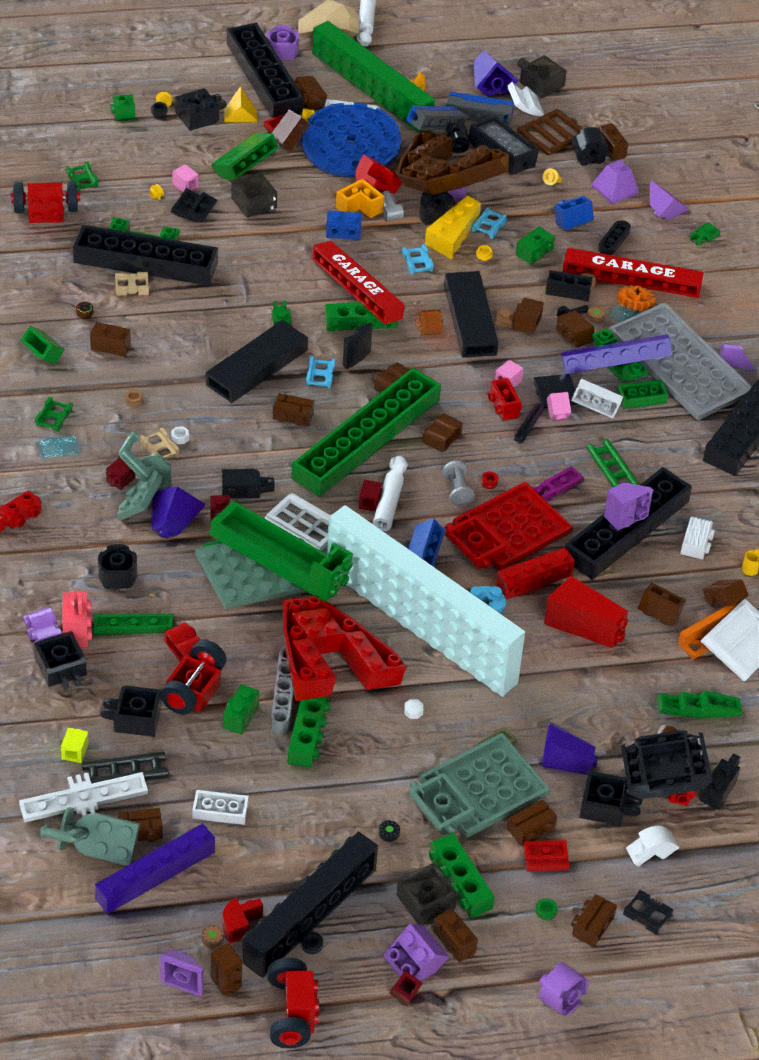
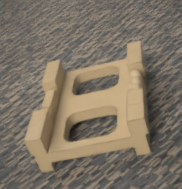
[115,272,149,296]
[140,427,179,459]

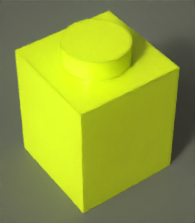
[61,728,89,763]

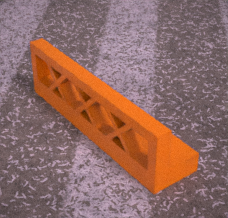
[678,601,742,660]

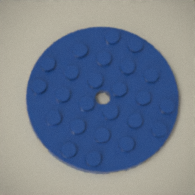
[302,102,401,177]

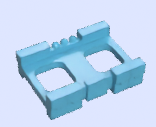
[471,207,507,239]
[402,244,434,275]
[306,356,335,388]

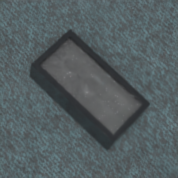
[468,116,539,175]

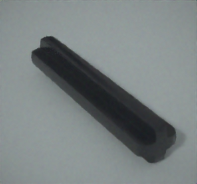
[514,403,544,443]

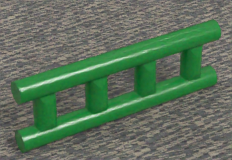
[586,439,640,487]

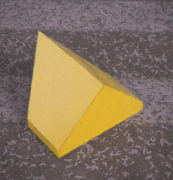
[224,86,257,123]

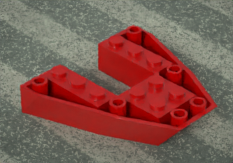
[283,596,407,701]

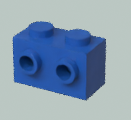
[326,211,362,240]

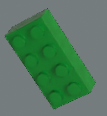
[617,380,668,409]

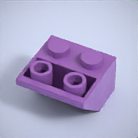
[604,483,653,530]
[383,924,450,981]

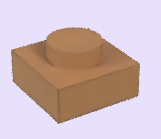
[495,308,516,328]

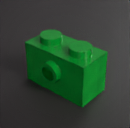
[516,226,555,265]
[20,326,65,364]
[223,684,259,735]

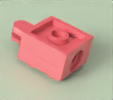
[62,590,92,649]

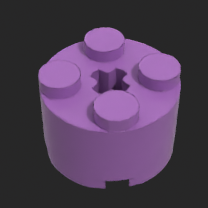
[267,25,299,61]
[23,607,62,646]
[539,961,589,1016]

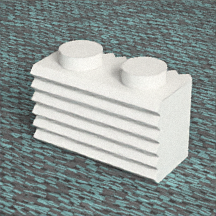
[681,517,715,560]

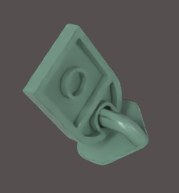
[116,432,172,520]
[40,807,140,866]

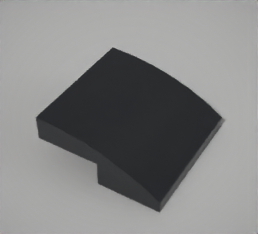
[171,188,218,222]
[343,322,372,369]
[534,374,577,408]

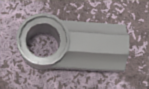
[382,191,404,222]

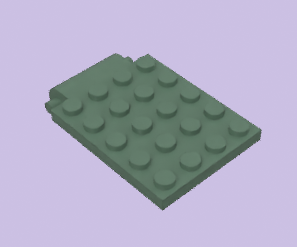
[195,538,307,609]
[409,733,550,838]

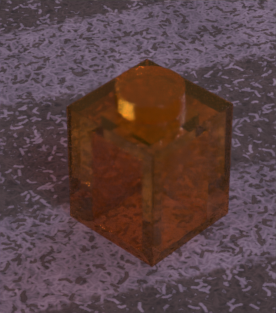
[416,309,443,336]

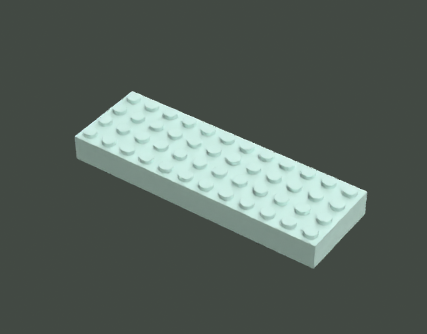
[327,505,525,697]

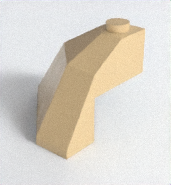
[298,0,359,39]

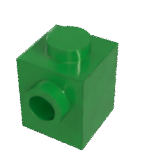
[110,94,136,120]

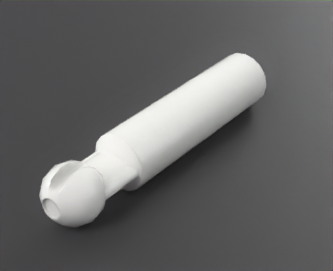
[356,0,376,47]
[373,456,408,531]

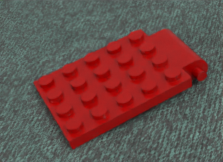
[445,481,573,571]

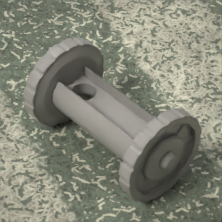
[442,460,475,507]

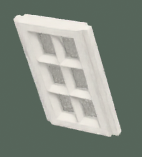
[265,493,331,551]

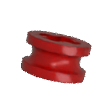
[481,471,499,489]

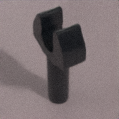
[556,305,589,317]

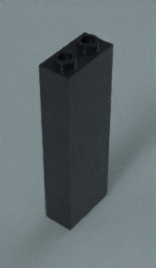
[444,271,499,358]
[206,320,308,403]

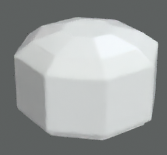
[171,427,189,444]
[404,699,423,719]

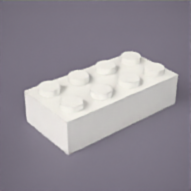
[571,379,623,418]
[192,790,249,825]

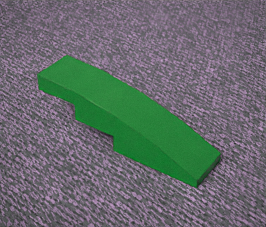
[657,690,742,718]

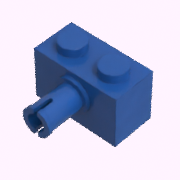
[554,196,594,230]

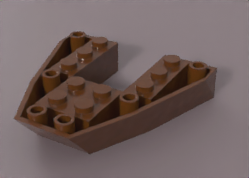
[396,130,509,195]

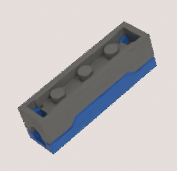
[446,92,514,127]
[407,106,468,130]

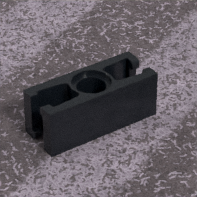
[545,270,593,302]

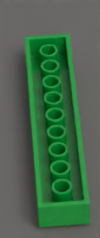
[312,21,435,133]
[291,367,441,497]

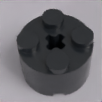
[571,127,609,166]
[419,191,455,225]
[98,544,138,589]

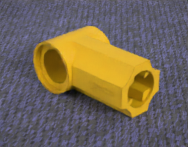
[742,548,759,576]

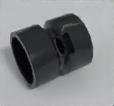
[445,122,470,154]

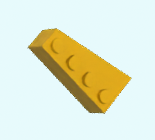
[425,195,481,259]

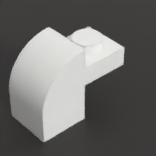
[626,826,680,867]

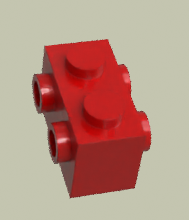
[488,378,522,422]

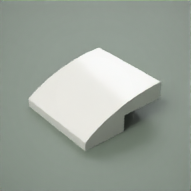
[507,82,545,116]

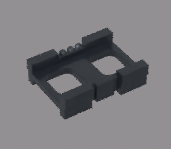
[623,890,673,935]

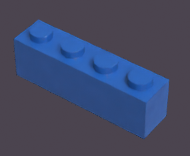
[408,518,445,567]

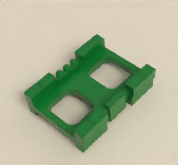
[66,161,99,191]
[35,397,73,432]

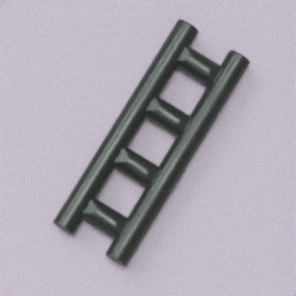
[82,752,168,784]

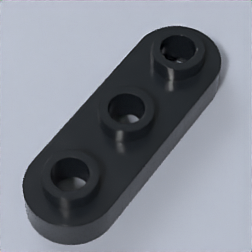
[598,220,631,255]

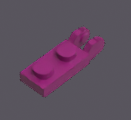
[534,466,584,502]

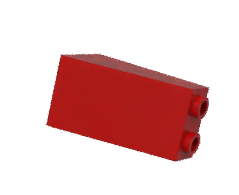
[544,576,628,648]

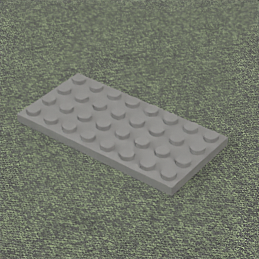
[609,302,752,421]

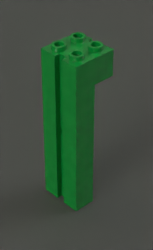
[209,501,353,602]

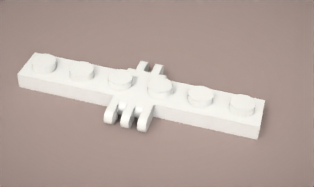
[19,772,148,823]

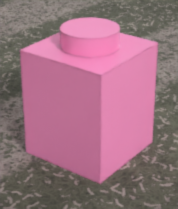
[172,164,199,192]
[495,360,523,387]
[547,392,571,422]

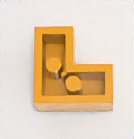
[336,179,384,218]

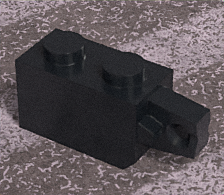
[222,469,275,499]
[701,753,741,810]

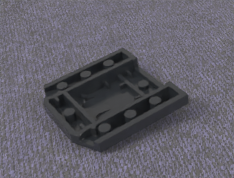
[621,730,713,799]

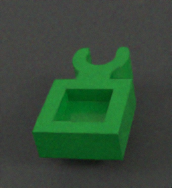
[689,222,720,246]
[272,301,291,326]

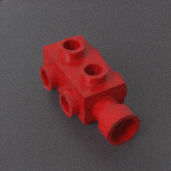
[0,490,42,532]

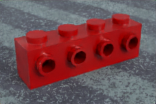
[496,548,575,599]

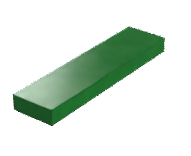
[93,614,173,634]

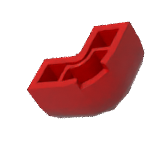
[355,155,402,194]

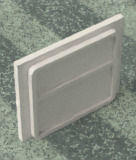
[701,599,759,682]

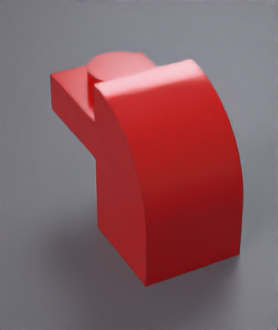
[223,898,263,944]

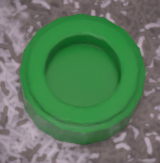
[536,898,558,920]

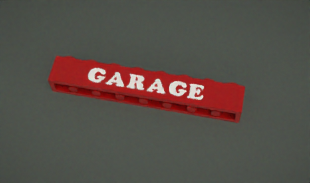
[313,240,405,324]
[562,247,704,298]

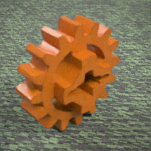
[617,285,656,312]

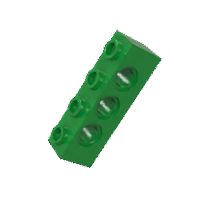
[324,302,398,331]
[288,696,331,768]
[429,833,495,918]

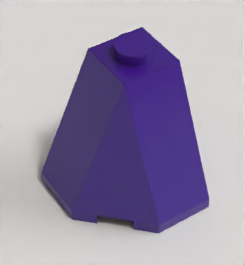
[473,50,519,96]
[152,486,205,539]
[542,722,598,775]

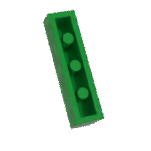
[211,133,279,180]

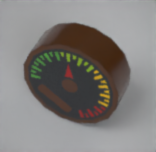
[76,302,94,318]

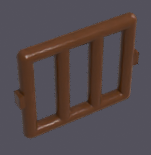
[517,109,584,156]

